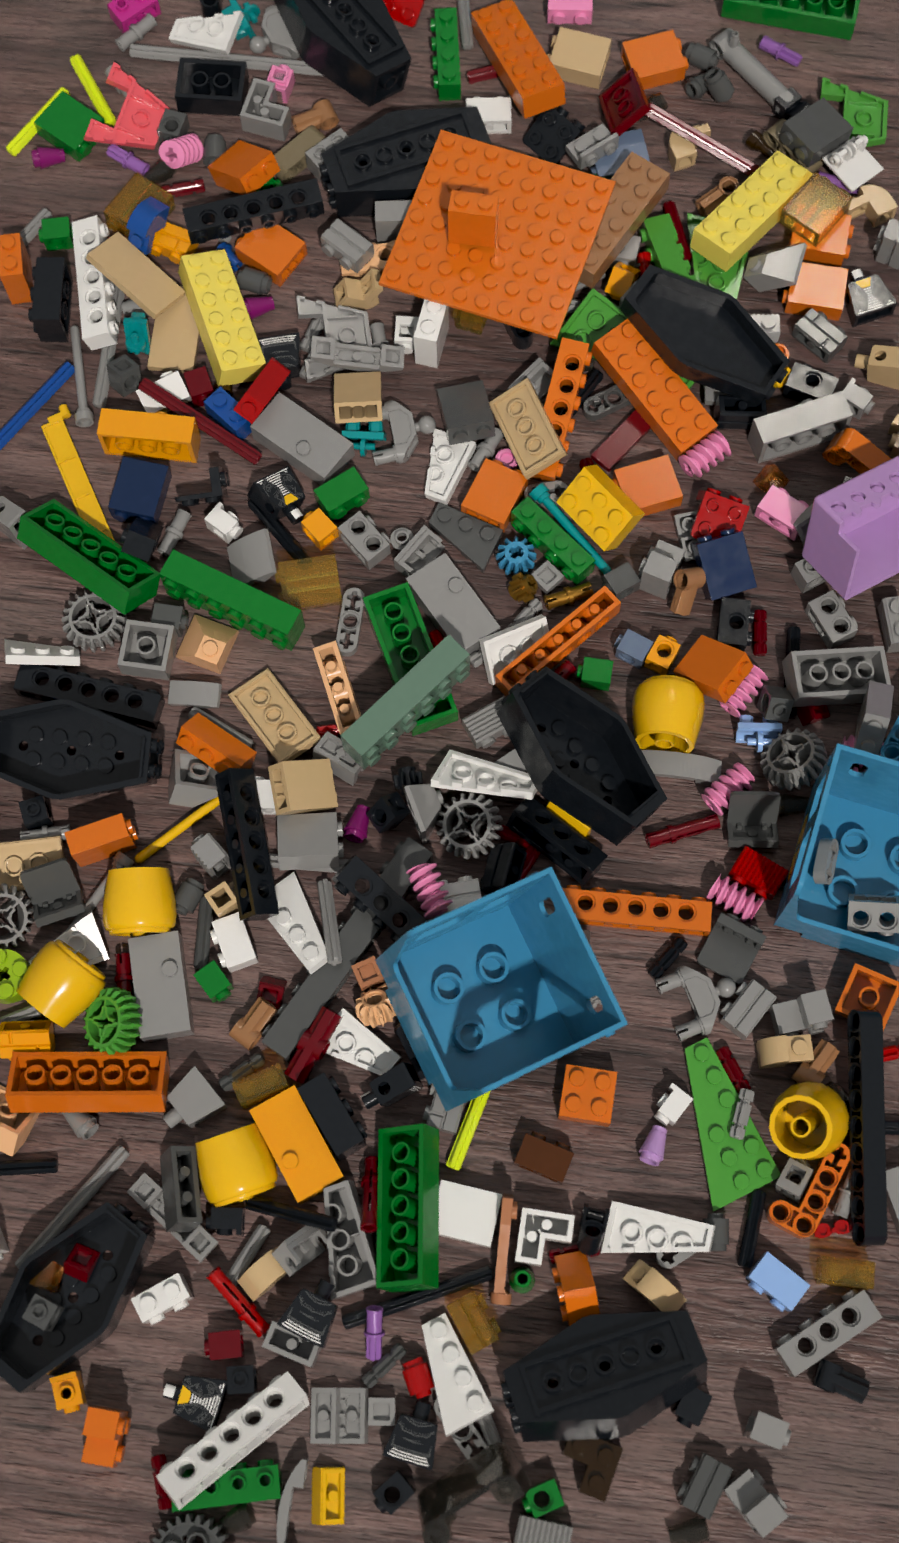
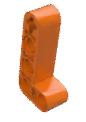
[823,428,891,474]
[766,1144,850,1239]

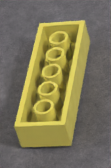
[690,150,814,272]
[178,249,266,387]

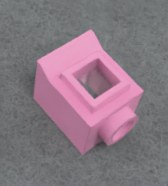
[267,64,295,103]

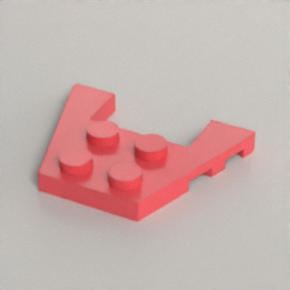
[84,62,170,150]

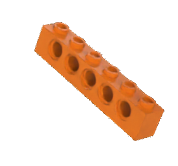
[531,337,593,482]
[495,586,621,696]
[562,885,712,937]

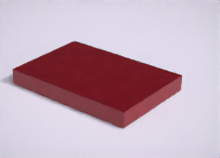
[598,68,651,136]

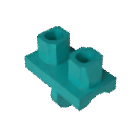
[221,0,261,41]
[123,312,151,354]
[342,421,387,457]

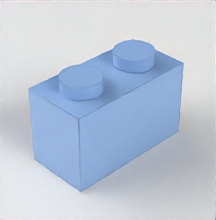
[746,1251,811,1312]

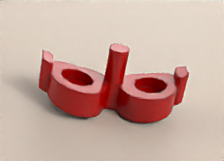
[813,1220,852,1238]

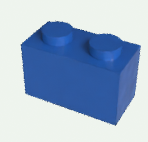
[204,386,252,441]

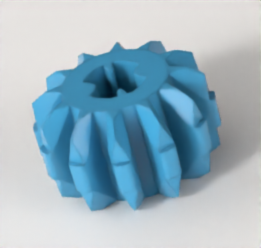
[496,536,537,575]

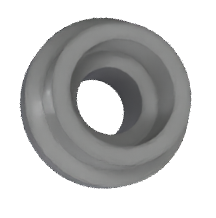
[390,528,414,551]

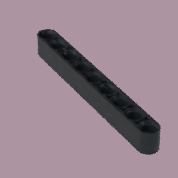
[847,1009,888,1246]

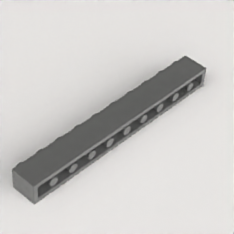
[261,837,434,1062]

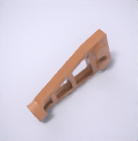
[490,1194,518,1305]

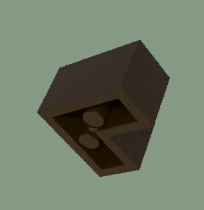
[562,1439,623,1502]

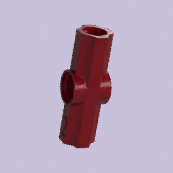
[284,1006,343,1084]

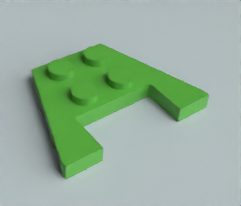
[820,77,888,147]

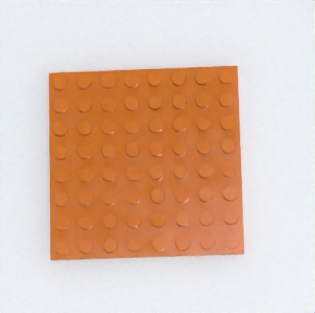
[378,130,616,340]

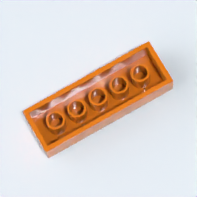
[471,0,566,119]
[591,318,718,461]
[5,1051,170,1113]

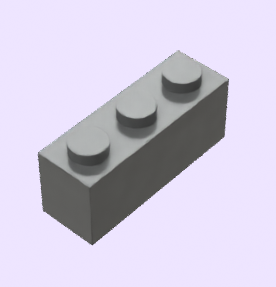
[160,1146,202,1232]

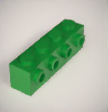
[430,7,461,101]
[511,497,595,586]
[171,1459,283,1512]

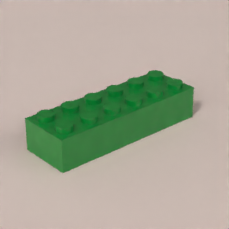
[721,0,860,40]
[17,499,160,615]
[159,549,305,651]
[363,582,458,736]
[376,1123,439,1292]

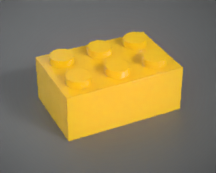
[556,465,645,551]

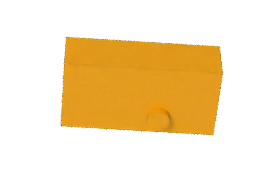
[97,408,201,463]
[249,1085,345,1205]

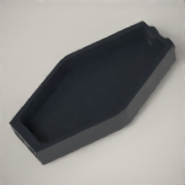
[620,265,790,406]

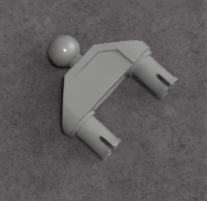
[249,5,300,60]
[367,400,436,466]
[655,965,736,1042]

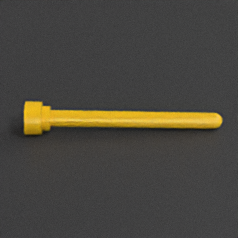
[134,797,220,863]

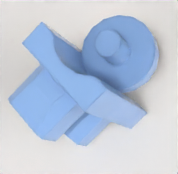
[735,715,783,752]

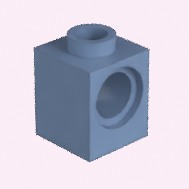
[614,629,653,670]

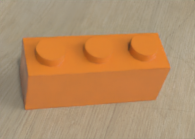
[176,713,257,773]

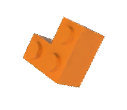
[551,1251,600,1326]
[81,1406,131,1468]

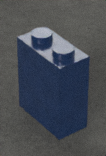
[108,456,172,524]
[691,527,757,601]

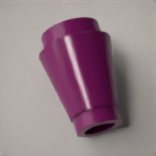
[31,146,65,170]
[244,296,275,320]
[344,805,370,843]

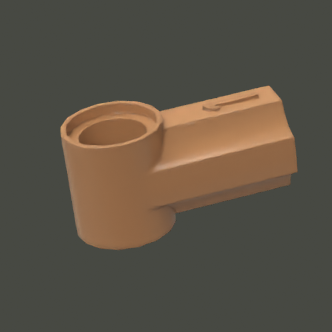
[291,99,339,135]
[695,176,739,217]
[670,567,706,616]
[229,997,278,1051]
[791,1039,840,1083]

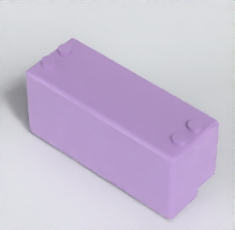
[802,455,899,600]

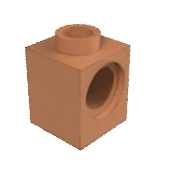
[351,956,385,992]

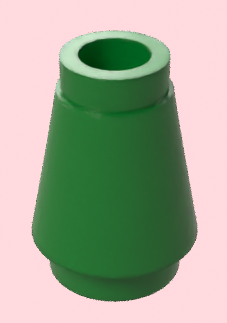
[509,1266,535,1294]

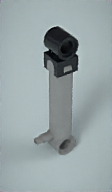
[709,28,811,121]

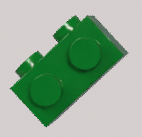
[313,466,370,521]

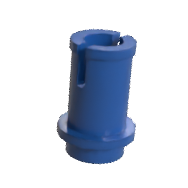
[216,242,243,273]

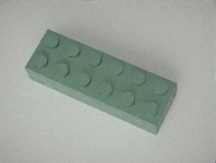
[341,635,470,770]

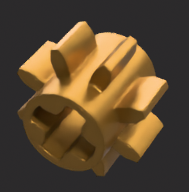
[508,572,538,603]

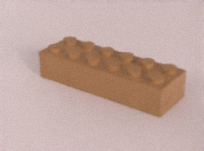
[579,152,670,289]

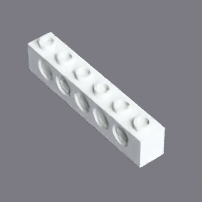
[72,215,119,351]
[156,1371,310,1510]

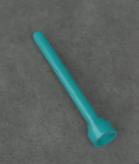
[529,483,612,575]

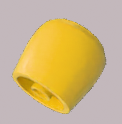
[632,675,705,753]
[103,867,177,937]
[16,939,106,1028]
[769,1081,849,1160]
[195,1123,278,1207]

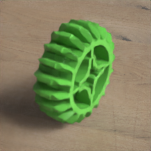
[82,987,143,1055]

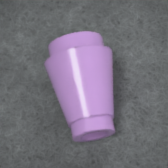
[639,1125,667,1166]

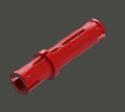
[206,1266,270,1338]

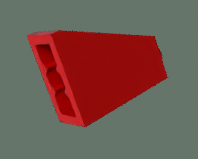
[233,357,291,424]

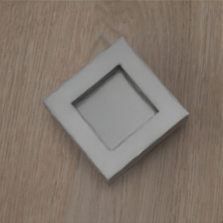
[531,560,564,595]
[368,1397,396,1426]

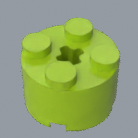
[0,949,29,1004]

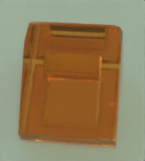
[753,464,789,493]
[30,1261,64,1293]

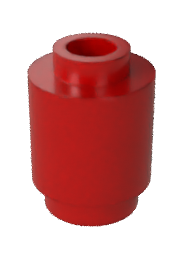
[402,1356,435,1400]

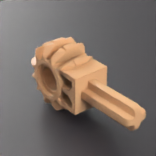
[355,983,396,1029]

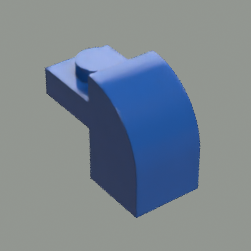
[126,196,170,255]

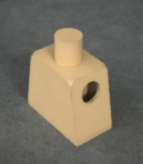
[854,345,899,390]

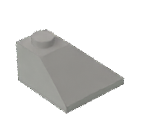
[743,243,807,292]
[168,749,219,808]
[404,784,444,845]

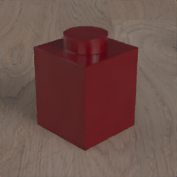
[183,366,214,407]
[204,1329,245,1361]

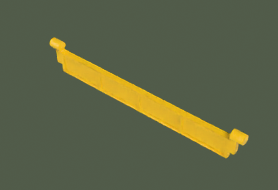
[41,404,115,541]

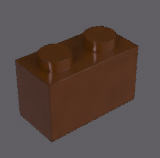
[514,1131,574,1185]

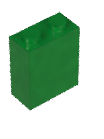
[34,91,105,162]

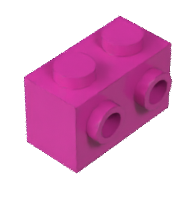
[107,0,161,34]

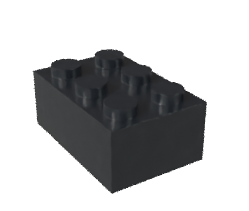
[175,58,249,116]
[28,257,73,342]
[297,1072,368,1161]

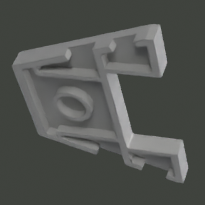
[296,296,372,383]

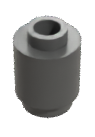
[685,42,719,72]
[704,67,735,102]
[203,134,226,167]
[237,266,273,295]
[175,877,205,916]
[703,1213,729,1251]

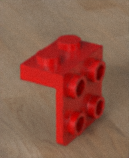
[383,0,425,27]
[690,487,750,539]

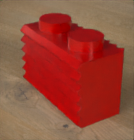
[728,846,789,901]

